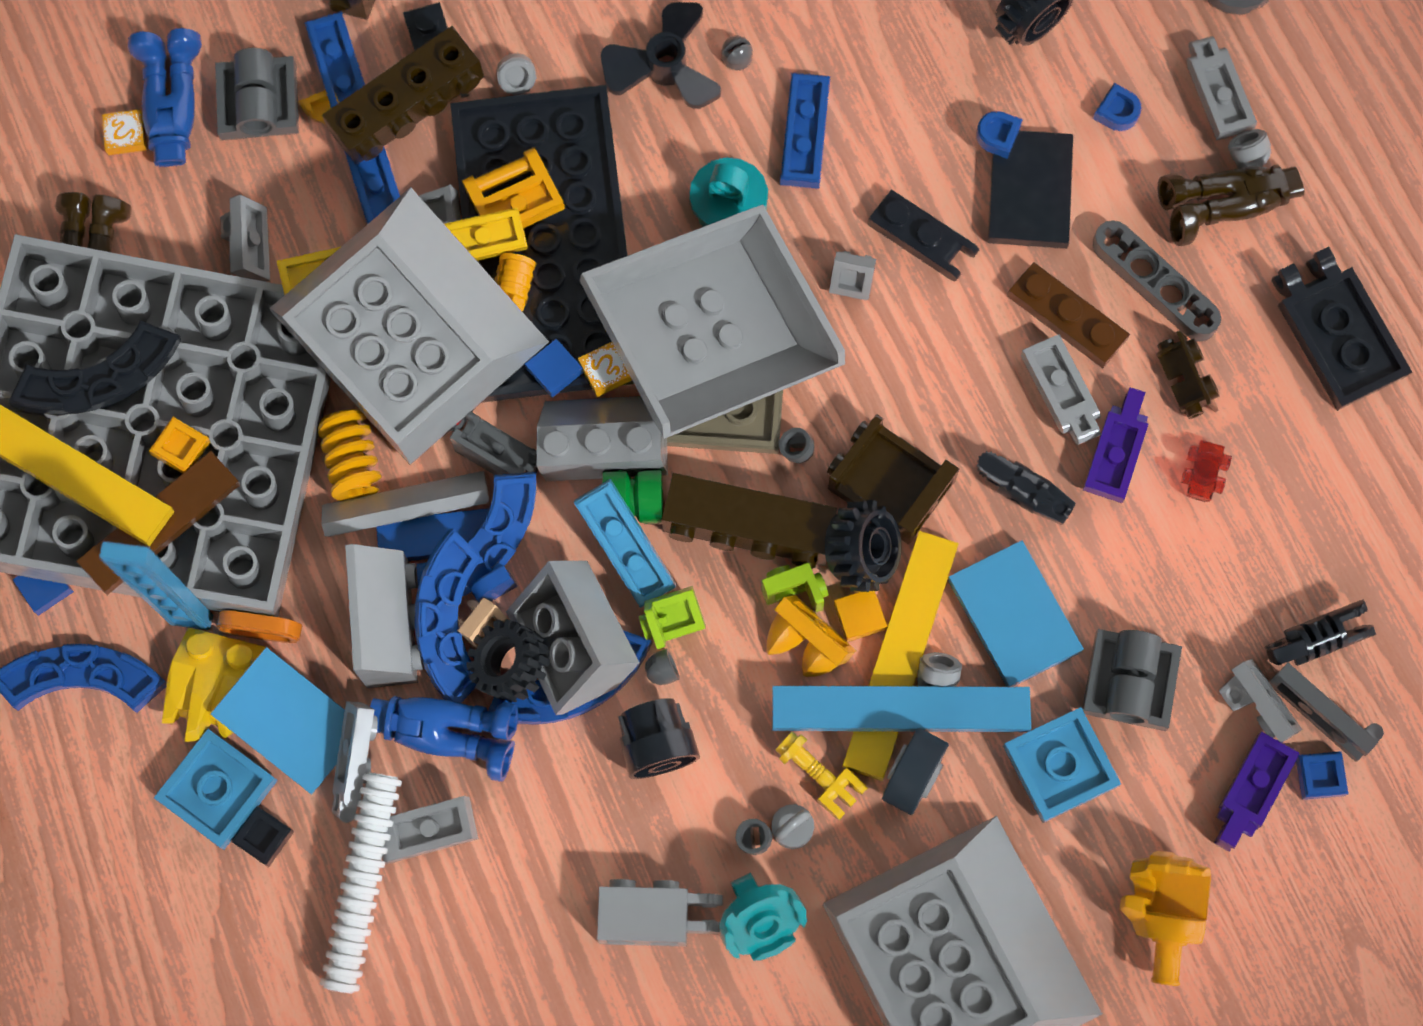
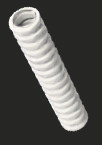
[320,772,402,993]

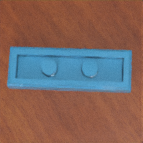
[574,479,676,608]

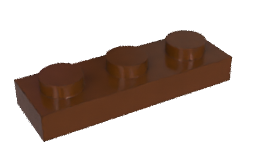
[1007,262,1130,368]

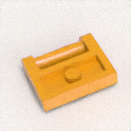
[461,148,565,228]

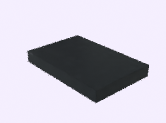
[988,130,1074,249]

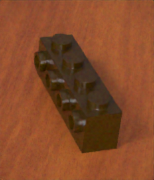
[322,26,484,165]
[662,473,837,568]

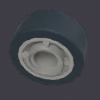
[882,728,949,815]

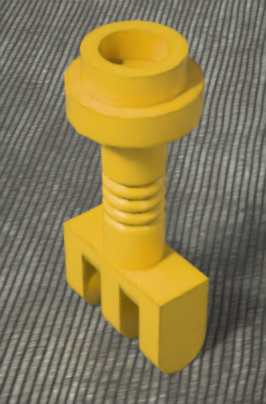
[775,731,868,820]

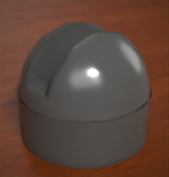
[722,35,753,70]
[779,428,815,464]
[645,648,680,685]
[736,819,772,855]

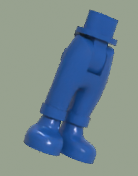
[128,28,202,167]
[370,696,518,782]

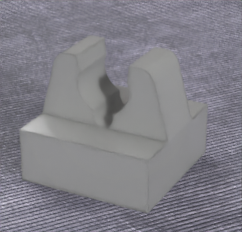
[829,251,876,300]

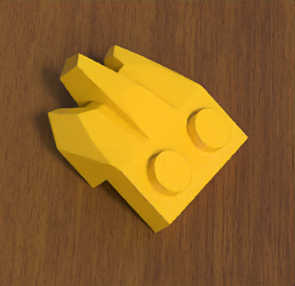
[162,627,268,742]

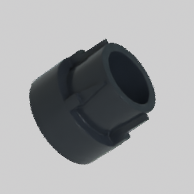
[618,698,700,779]

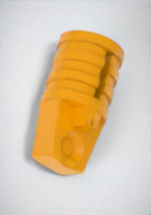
[494,253,536,312]

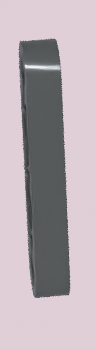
[1092,220,1221,342]

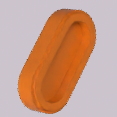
[217,610,303,643]

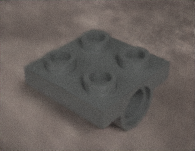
[215,48,299,140]
[1082,629,1182,731]

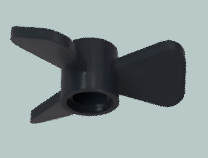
[601,2,721,109]

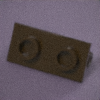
[1157,330,1220,419]

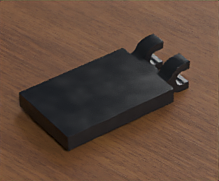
[1271,246,1412,411]

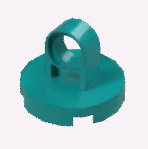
[689,157,768,227]
[719,873,807,961]

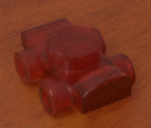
[1181,440,1232,502]

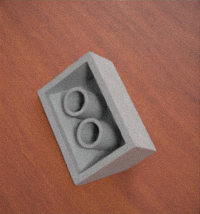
[536,396,668,481]
[345,544,424,688]
[506,561,639,715]

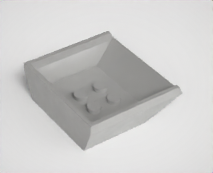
[270,188,549,465]
[580,204,845,439]
[823,816,1102,1026]

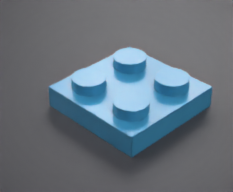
[1003,707,1121,823]
[154,729,278,850]

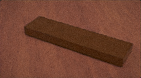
[77,451,240,595]

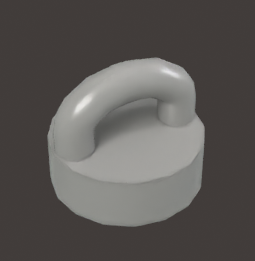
[496,53,536,95]
[1228,129,1271,169]
[917,652,962,687]
[771,804,814,849]

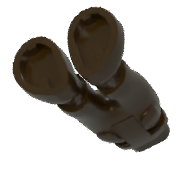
[1157,165,1304,246]
[55,192,132,253]

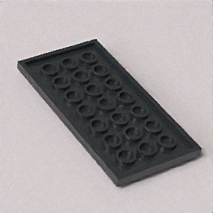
[450,85,634,403]

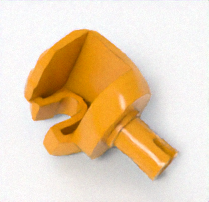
[1120,851,1211,986]

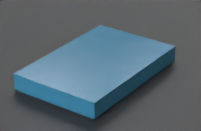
[948,540,1084,687]
[211,647,345,795]

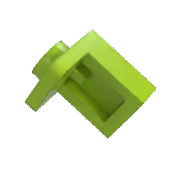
[761,563,828,613]
[639,586,706,649]

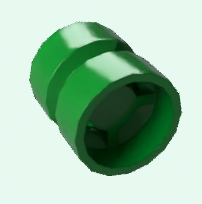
[602,470,663,524]

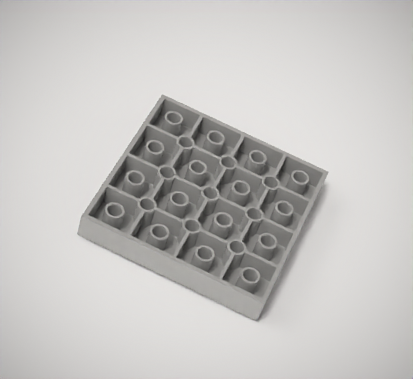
[0,234,331,617]

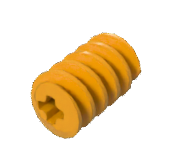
[317,410,382,501]

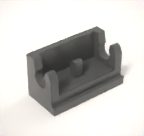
[450,412,538,475]

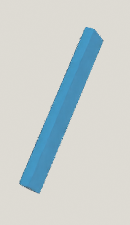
[100,542,213,630]
[772,686,1031,732]

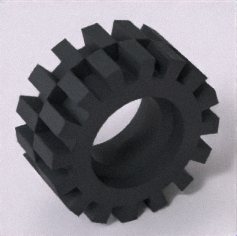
[467,619,550,703]

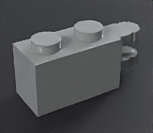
[597,879,723,947]

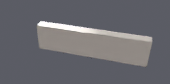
[321,471,489,537]

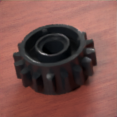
[995,0,1073,46]
[825,500,901,592]

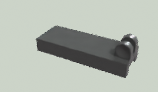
[1269,663,1384,762]

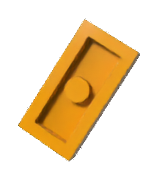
[767,595,857,677]

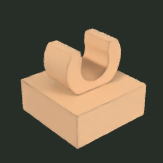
[458,597,508,649]

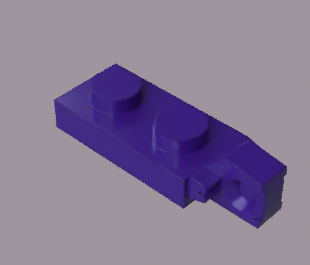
[1083,387,1149,503]
[1214,731,1300,852]

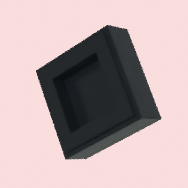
[231,806,294,867]

